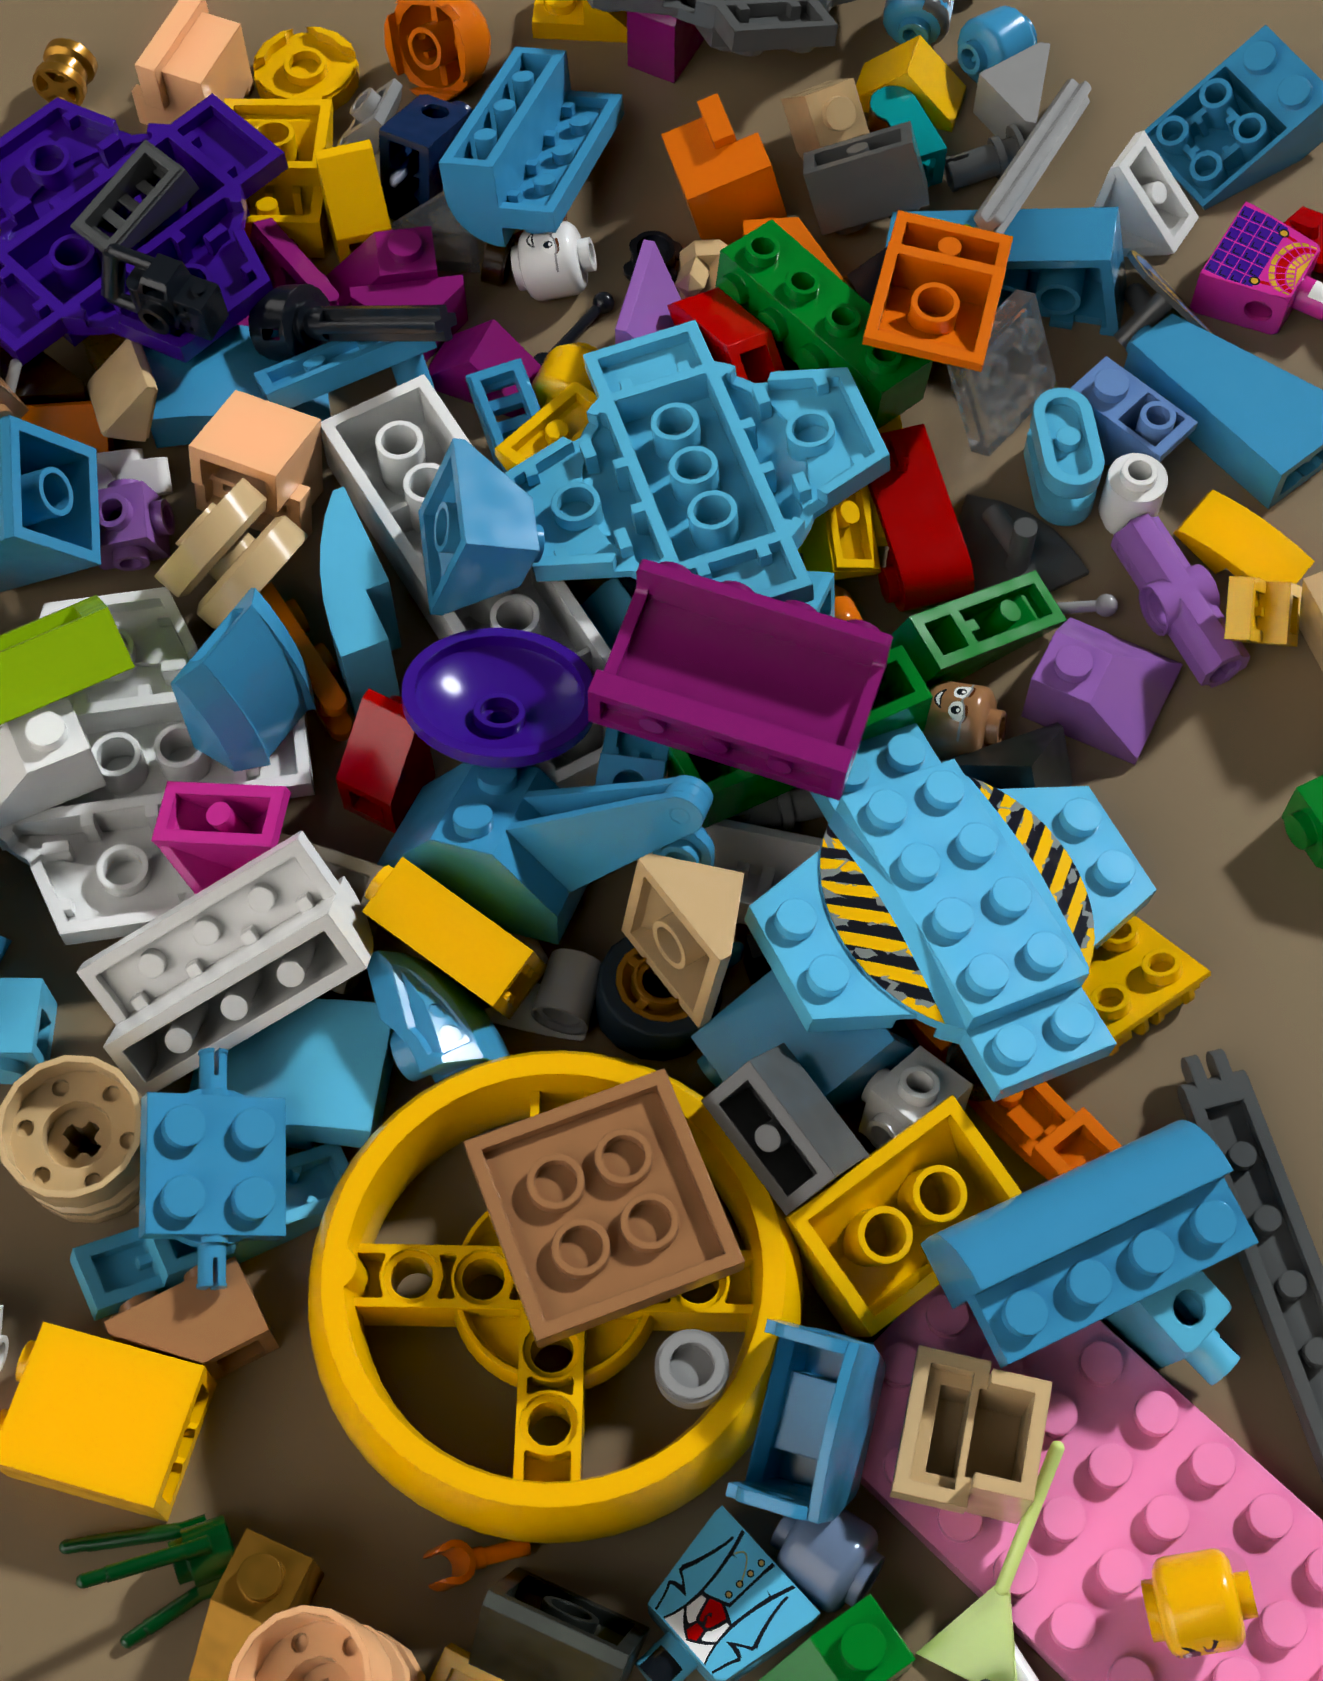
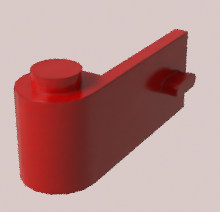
[868,424,974,612]

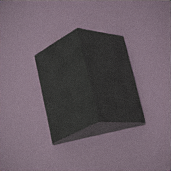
[468,1567,650,1681]

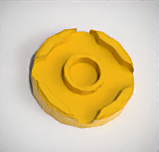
[253,27,360,112]

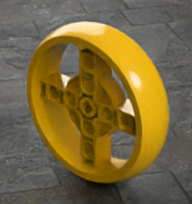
[308,1050,804,1544]

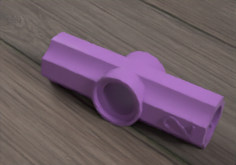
[1111,513,1251,688]

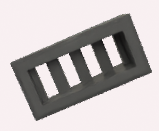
[70,139,200,252]

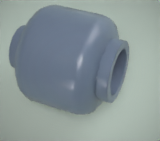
[770,1508,885,1613]

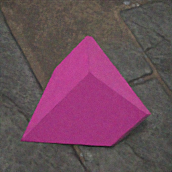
[151,781,291,894]

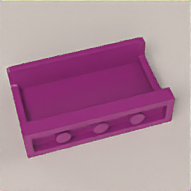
[588,559,893,801]

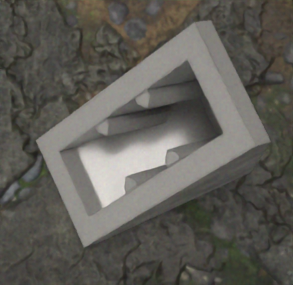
[973,42,1050,140]

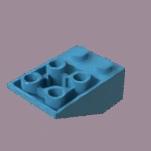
[1145,25,1323,210]

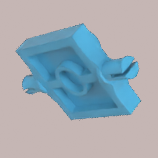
[139,1048,286,1290]

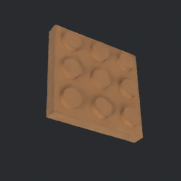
[463,1068,745,1349]

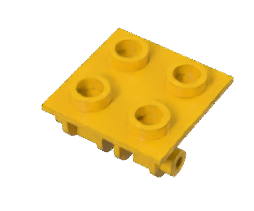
[1081,916,1211,1056]

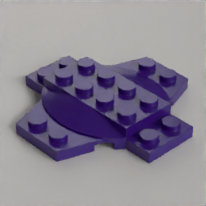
[0,93,288,366]

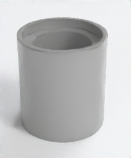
[531,948,602,1035]

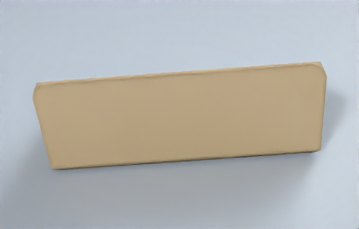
[87,339,158,442]

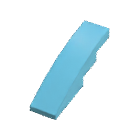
[70,1144,349,1321]

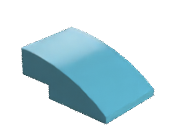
[320,487,402,717]
[189,999,394,1150]

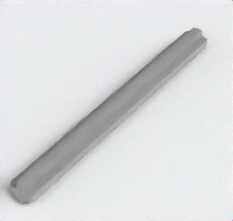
[973,78,1092,234]

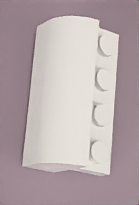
[76,830,374,1097]

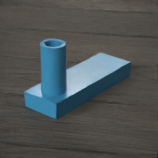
[253,341,437,409]

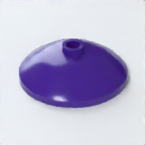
[402,628,593,769]

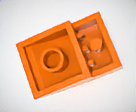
[862,210,1013,372]

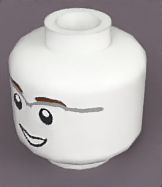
[510,221,597,301]

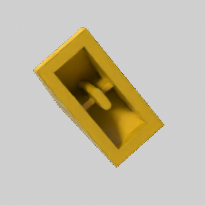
[856,35,966,132]

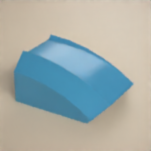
[170,588,316,772]

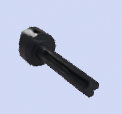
[248,284,457,362]

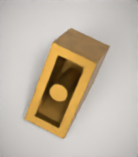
[188,1528,325,1681]

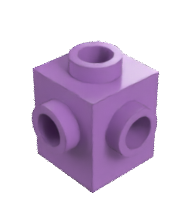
[98,479,175,571]

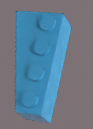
[885,207,1127,336]

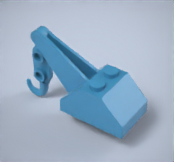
[377,763,744,969]

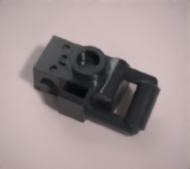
[101,243,229,341]

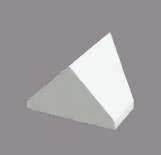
[1094,130,1199,257]

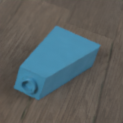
[1124,314,1323,509]

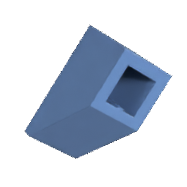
[1070,356,1198,465]

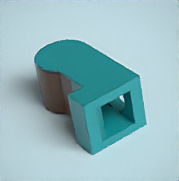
[867,86,947,187]

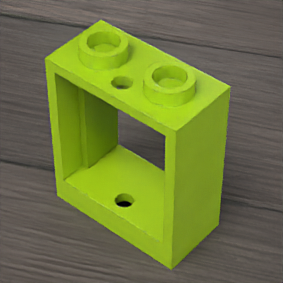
[0,595,135,725]

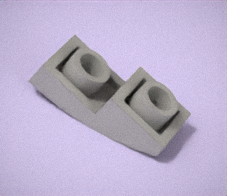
[337,78,403,156]

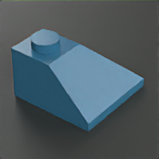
[418,438,545,616]

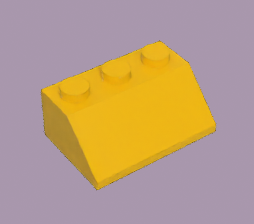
[785,1095,1022,1338]

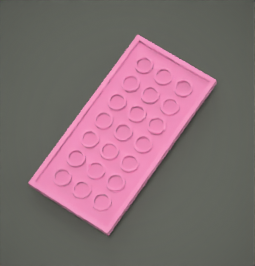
[860,1285,1323,1681]

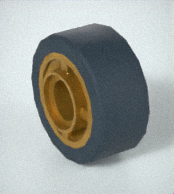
[594,937,723,1061]

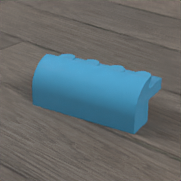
[439,47,625,247]
[920,1120,1259,1368]

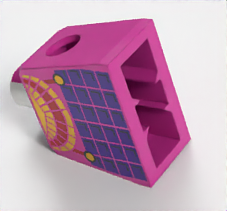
[1190,201,1323,335]

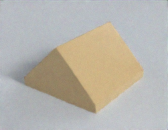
[621,853,745,1029]

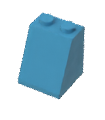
[0,415,101,592]
[691,970,920,1115]

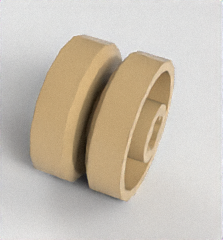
[154,478,309,630]

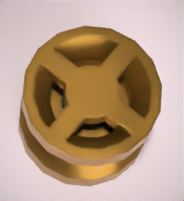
[32,38,98,106]

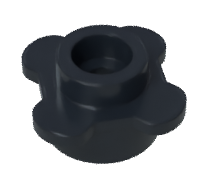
[623,231,683,283]

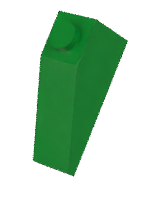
[891,570,1067,689]

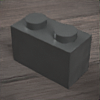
[803,121,930,236]
[701,1043,869,1216]

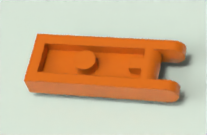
[259,582,353,741]

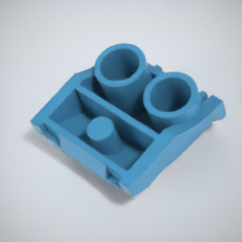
[367,951,510,1083]

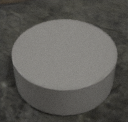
[655,1329,729,1409]

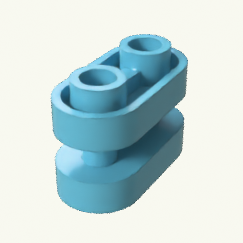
[1024,388,1105,526]

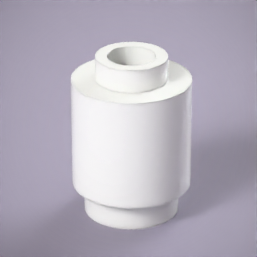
[1098,453,1168,535]

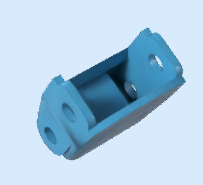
[725,1319,886,1524]

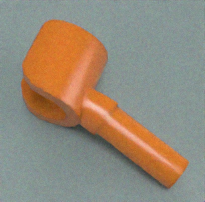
[423,1539,531,1592]

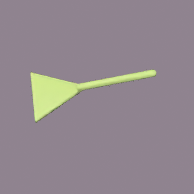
[916,1441,1065,1681]

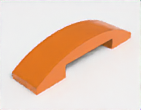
[903,1019,1122,1180]

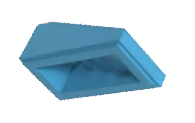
[466,358,541,473]

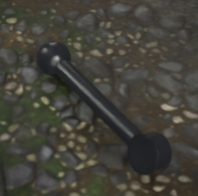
[534,292,615,365]

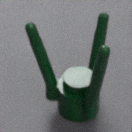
[59,1514,235,1648]

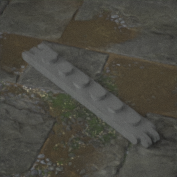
[1177,1048,1323,1482]

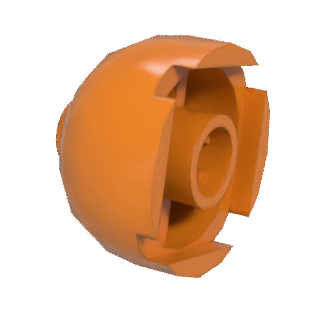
[384,0,491,101]

